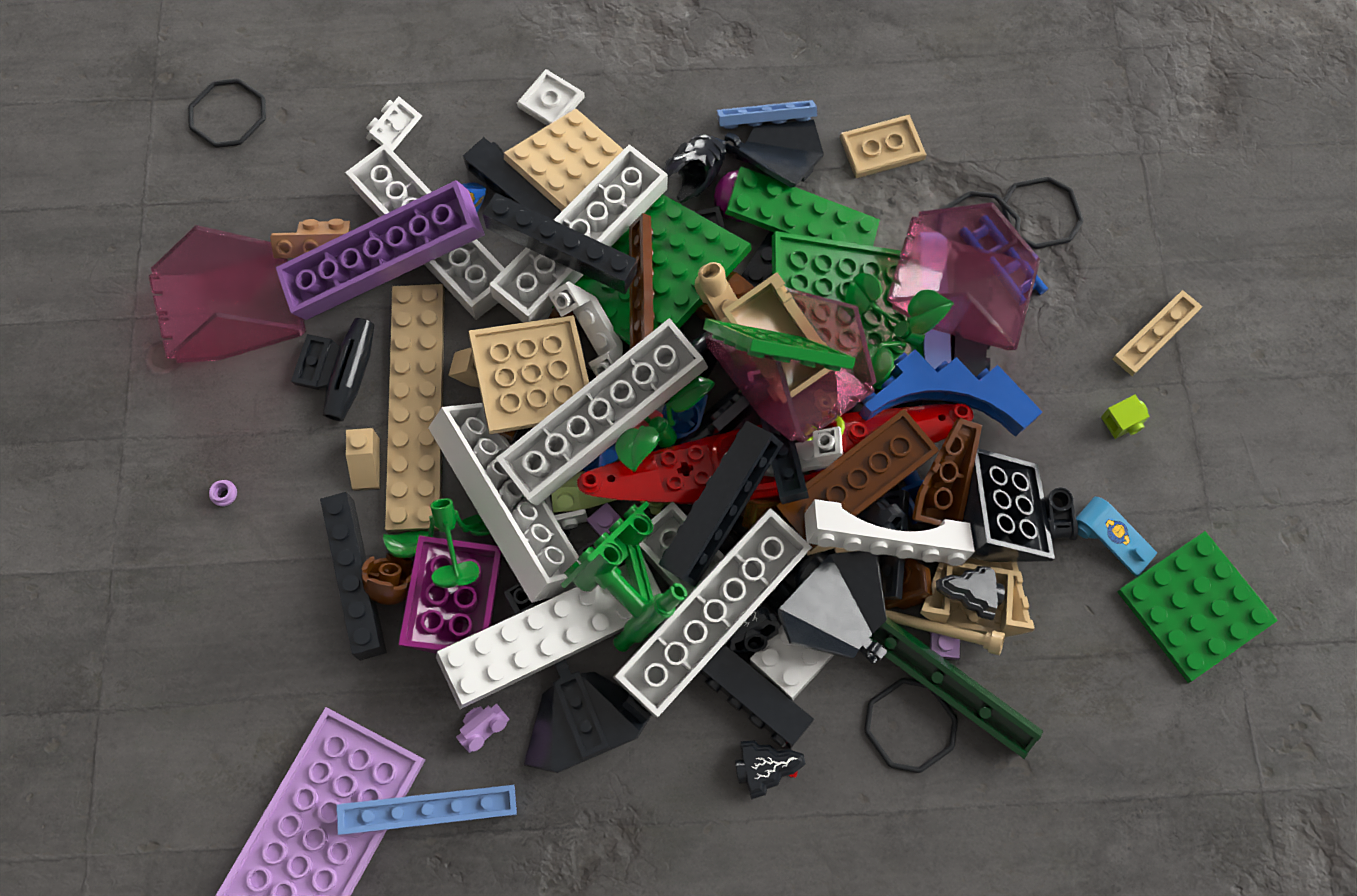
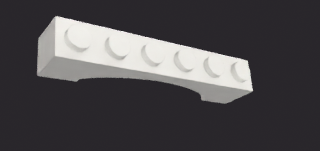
[804,499,975,566]

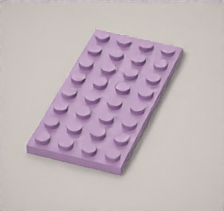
[216,707,425,896]

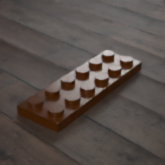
[775,409,940,552]

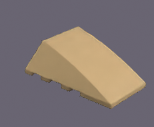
[921,557,1034,637]

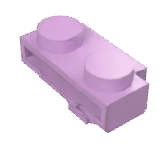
[456,703,510,753]

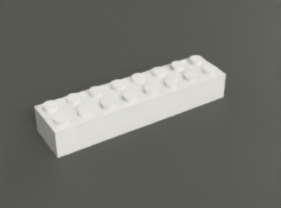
[345,143,505,320]
[489,144,668,323]
[496,318,708,506]
[428,403,581,603]
[613,508,812,717]
[436,558,661,709]

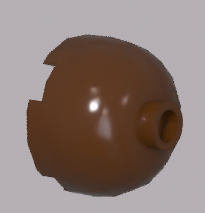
[361,553,413,605]

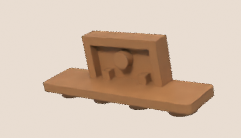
[270,219,351,258]

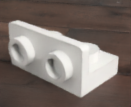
[366,97,422,151]

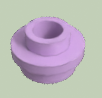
[209,480,237,507]

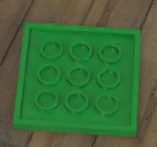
[703,318,856,372]
[1117,531,1278,683]

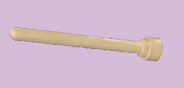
[885,609,1005,655]

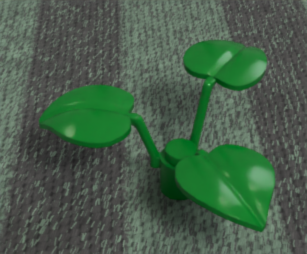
[845,273,954,394]
[615,376,715,472]
[383,498,491,588]

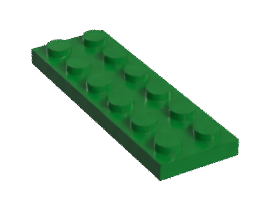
[725,167,880,246]

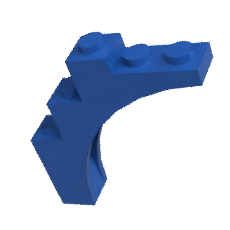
[859,349,1042,437]

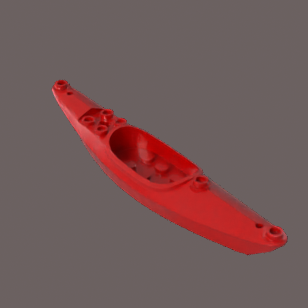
[577,403,974,505]

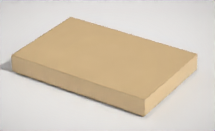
[840,115,926,178]

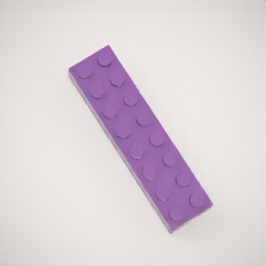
[276,180,485,320]

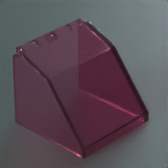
[887,202,1041,350]
[148,225,306,363]
[705,287,877,443]

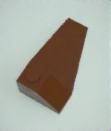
[912,418,982,528]

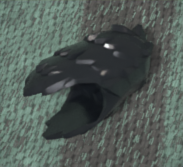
[662,134,726,203]

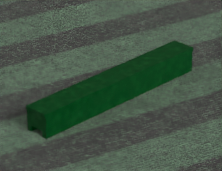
[870,616,1043,759]

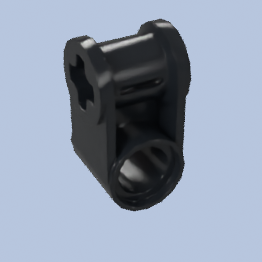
[1044,487,1078,541]

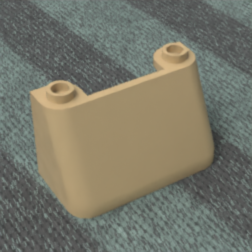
[721,272,832,402]

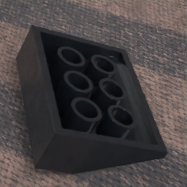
[963,448,1055,562]

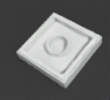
[517,69,585,126]

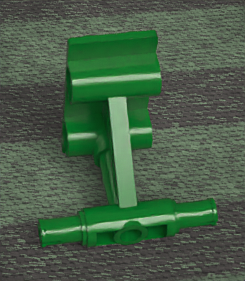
[560,501,687,652]

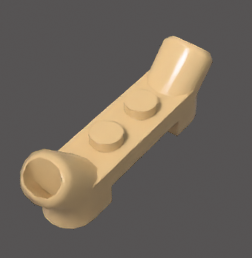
[695,262,761,371]

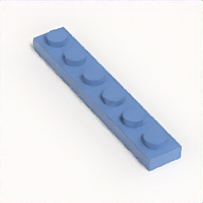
[337,785,517,835]

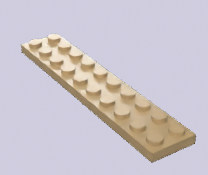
[385,284,445,533]

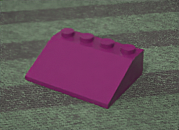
[399,535,503,654]

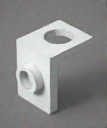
[546,496,587,529]

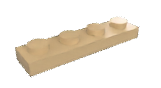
[1113,290,1202,376]

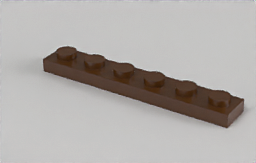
[629,213,655,349]

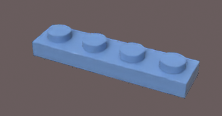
[717,100,817,129]

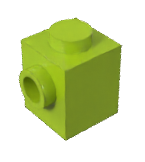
[1101,395,1150,439]

